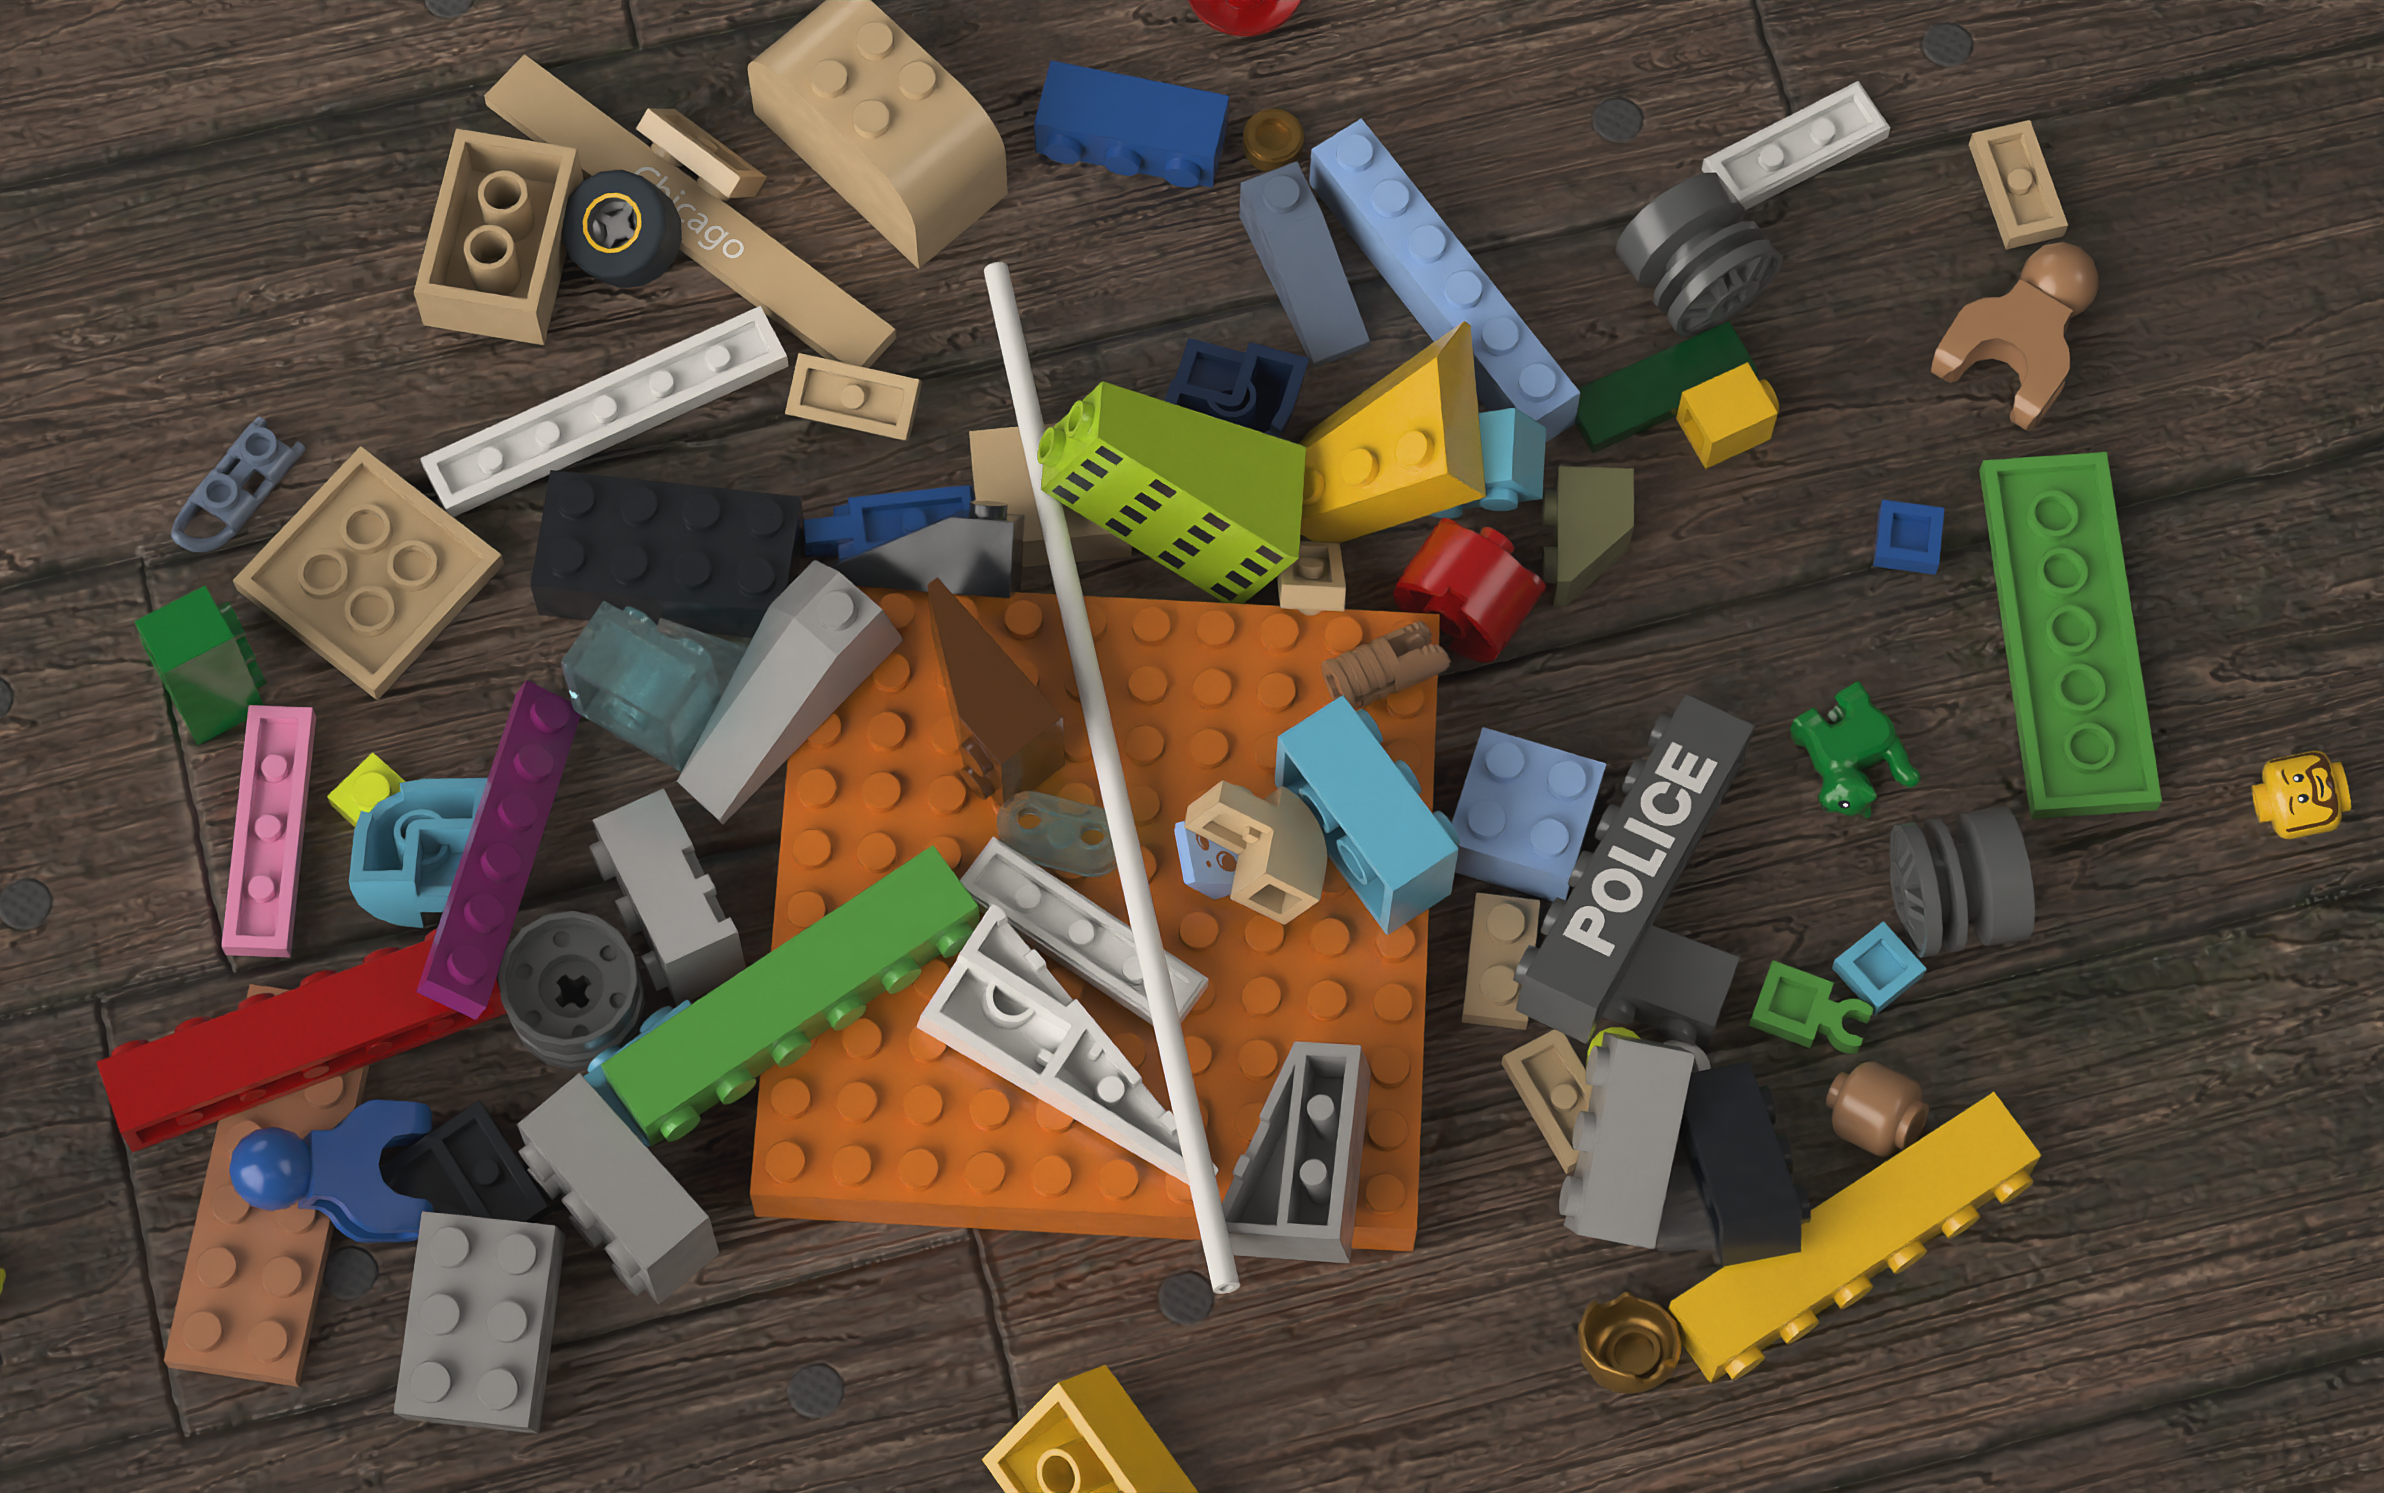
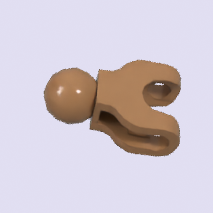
[1930,242,2099,431]

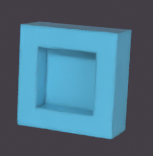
[1832,921,1926,1015]

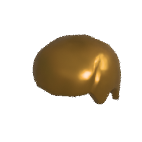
[1578,1292,1682,1394]

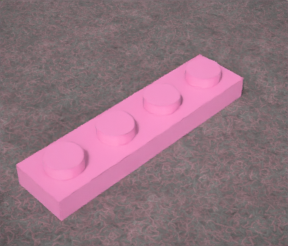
[222,705,316,958]

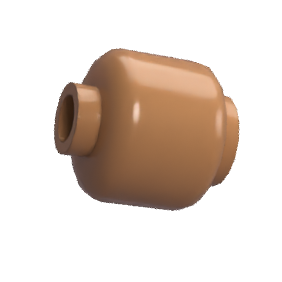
[1826,1061,1929,1158]

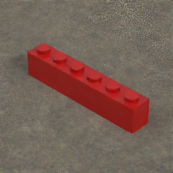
[96,928,507,1153]

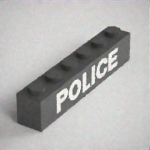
[1513,694,1755,1044]

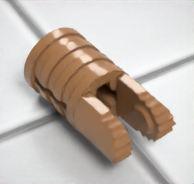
[1321,621,1451,710]

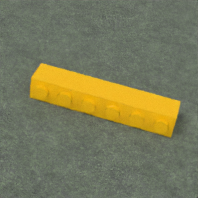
[1667,1092,2041,1384]

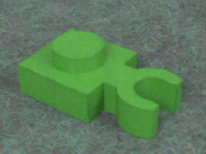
[1749,960,1873,1054]

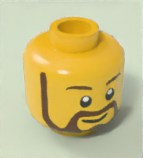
[2251,751,2351,839]

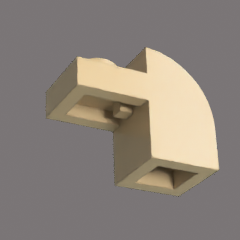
[1184,780,1327,925]

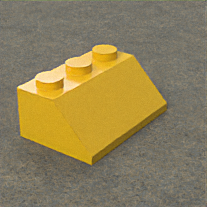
[982,1364,1199,1493]

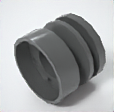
[1615,172,1783,337]
[1890,806,2035,958]
[498,911,646,1071]

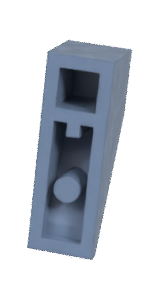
[1239,161,1370,369]

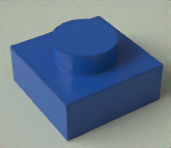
[1873,499,1945,575]

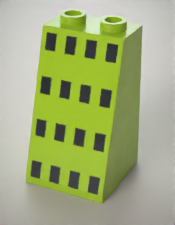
[1037,381,1306,604]

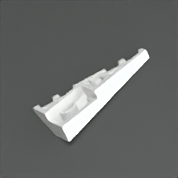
[916,903,1219,1185]

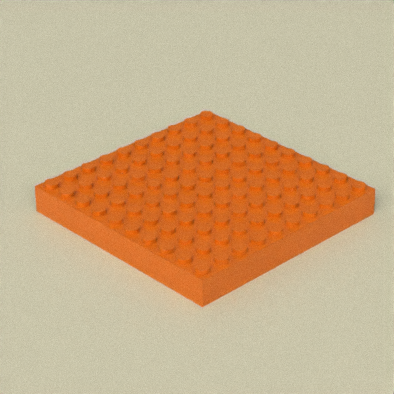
[750,586,1440,1252]

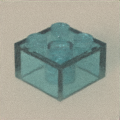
[561,601,721,772]

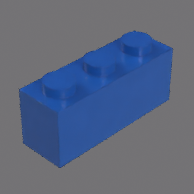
[1034,60,1229,188]

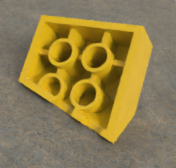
[1299,321,1486,543]

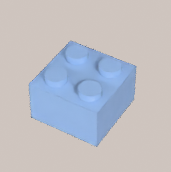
[1452,727,1606,902]

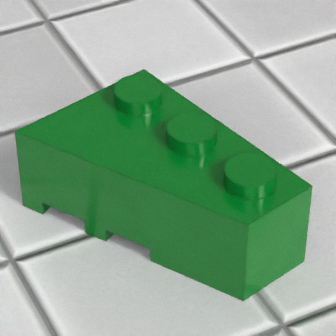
[134,585,267,746]

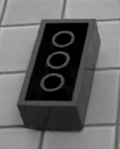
[530,470,804,638]

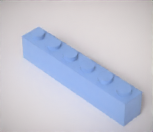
[1309,118,1580,443]

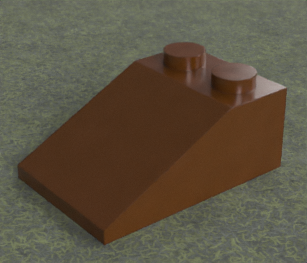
[927,577,1065,812]

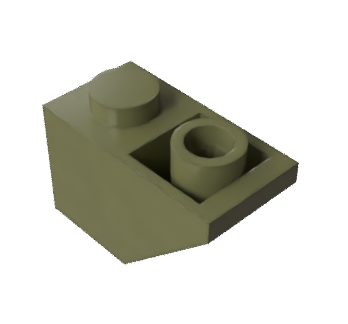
[1542,466,1634,607]

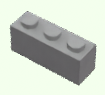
[1559,1032,1695,1249]

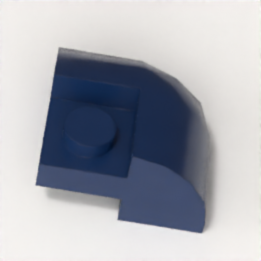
[1164,338,1309,438]

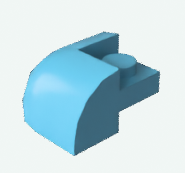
[349,778,488,928]

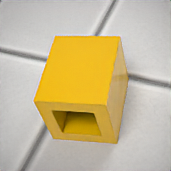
[1676,362,1780,469]

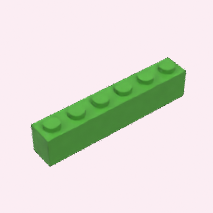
[601,845,980,1147]

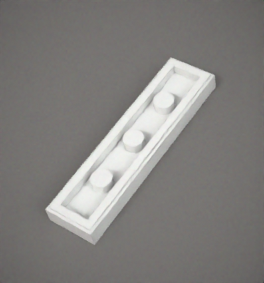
[960,837,1209,1025]

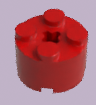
[1393,518,1546,663]

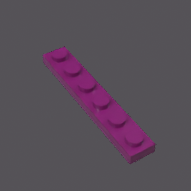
[416,680,583,1020]

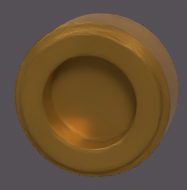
[1243,109,1304,172]

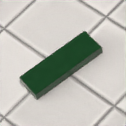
[1575,321,1758,454]

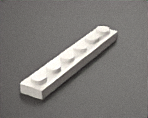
[420,306,789,517]

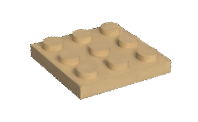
[233,446,504,700]

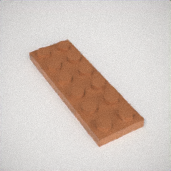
[164,984,369,1387]

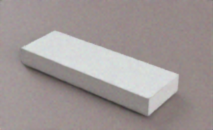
[1702,81,1890,210]

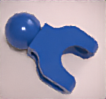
[229,1100,434,1243]

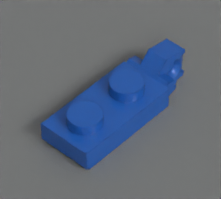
[802,485,975,561]

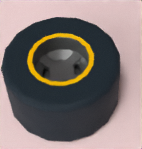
[562,170,682,288]

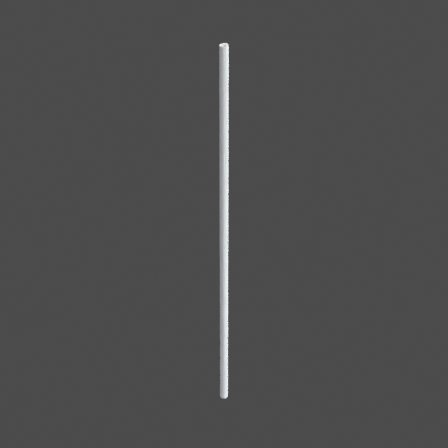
[984,262,1240,1294]

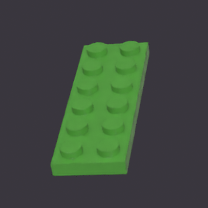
[1979,452,2162,819]

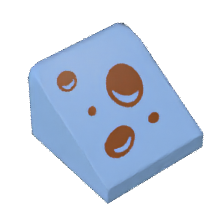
[1174,821,1238,900]

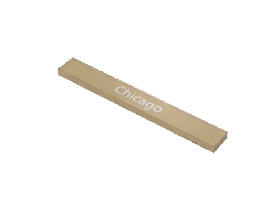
[484,54,896,368]

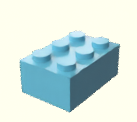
[1275,695,1460,935]

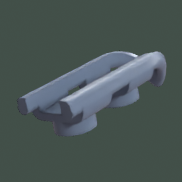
[171,416,306,552]

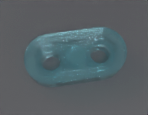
[997,791,1117,877]

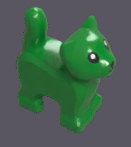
[1790,681,1921,819]

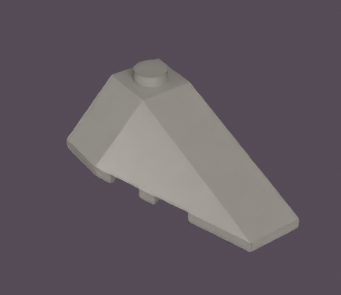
[677,560,903,824]

